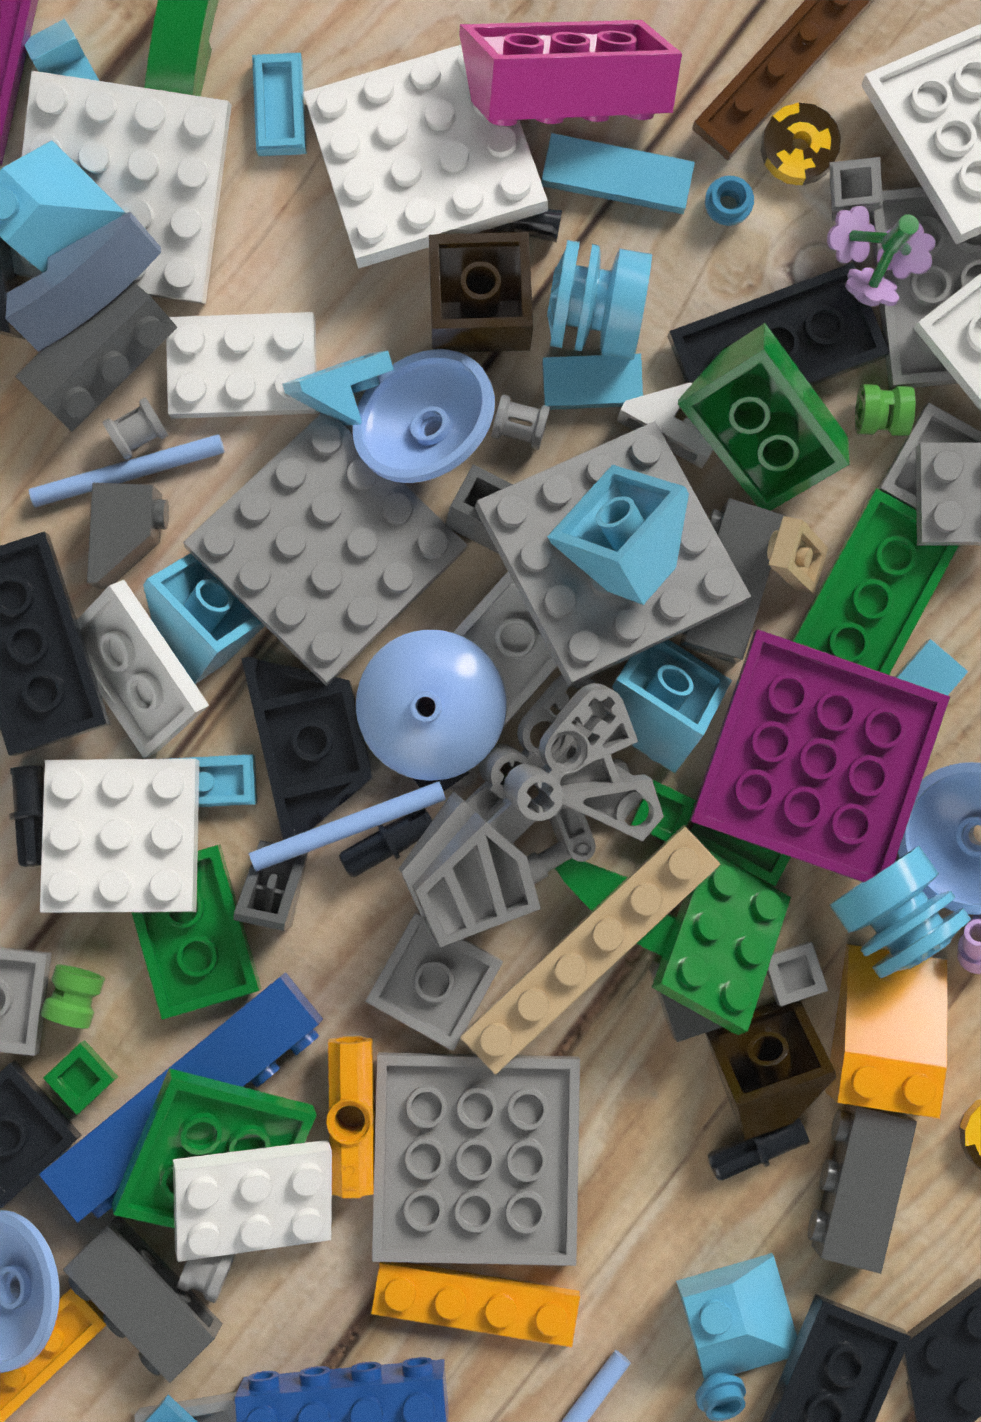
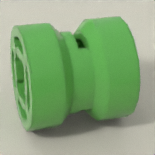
[855,384,916,436]
[40,964,105,1029]

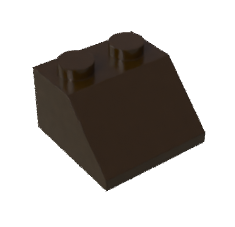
[429,232,533,352]

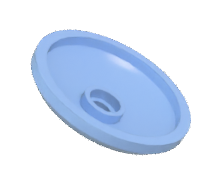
[353,349,495,483]
[356,630,507,781]
[898,762,981,915]
[0,1210,60,1373]

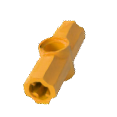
[326,1036,376,1198]

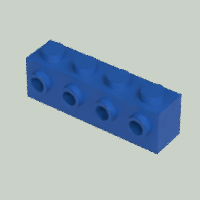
[235,1357,449,1422]

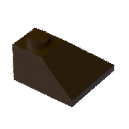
[705,1000,836,1140]

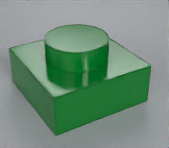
[630,779,696,842]
[43,1040,118,1115]

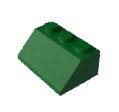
[678,323,850,511]

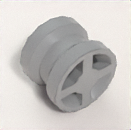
[177,1254,235,1303]

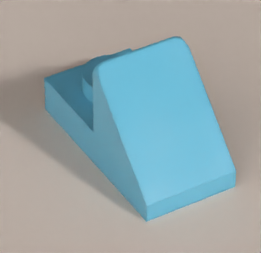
[24,18,99,81]
[282,350,394,426]

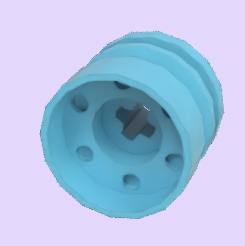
[547,240,652,360]
[829,846,971,978]

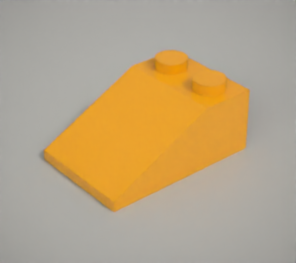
[825,944,947,1119]

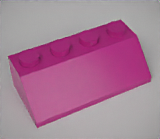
[459,20,682,126]

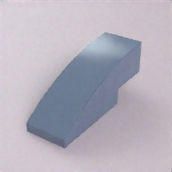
[5,212,161,352]

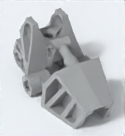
[399,675,664,947]

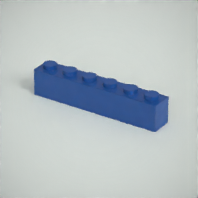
[39,972,323,1223]

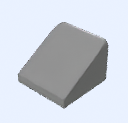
[830,157,883,221]

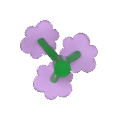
[827,206,935,306]

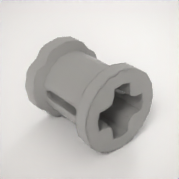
[491,394,550,450]
[103,397,169,460]

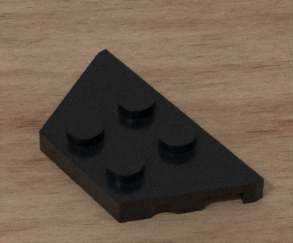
[241,657,373,840]
[902,1278,981,1422]

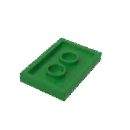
[131,844,262,1020]
[651,850,791,1035]

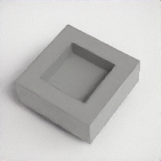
[767,941,828,1006]

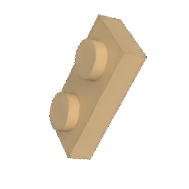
[767,516,828,594]

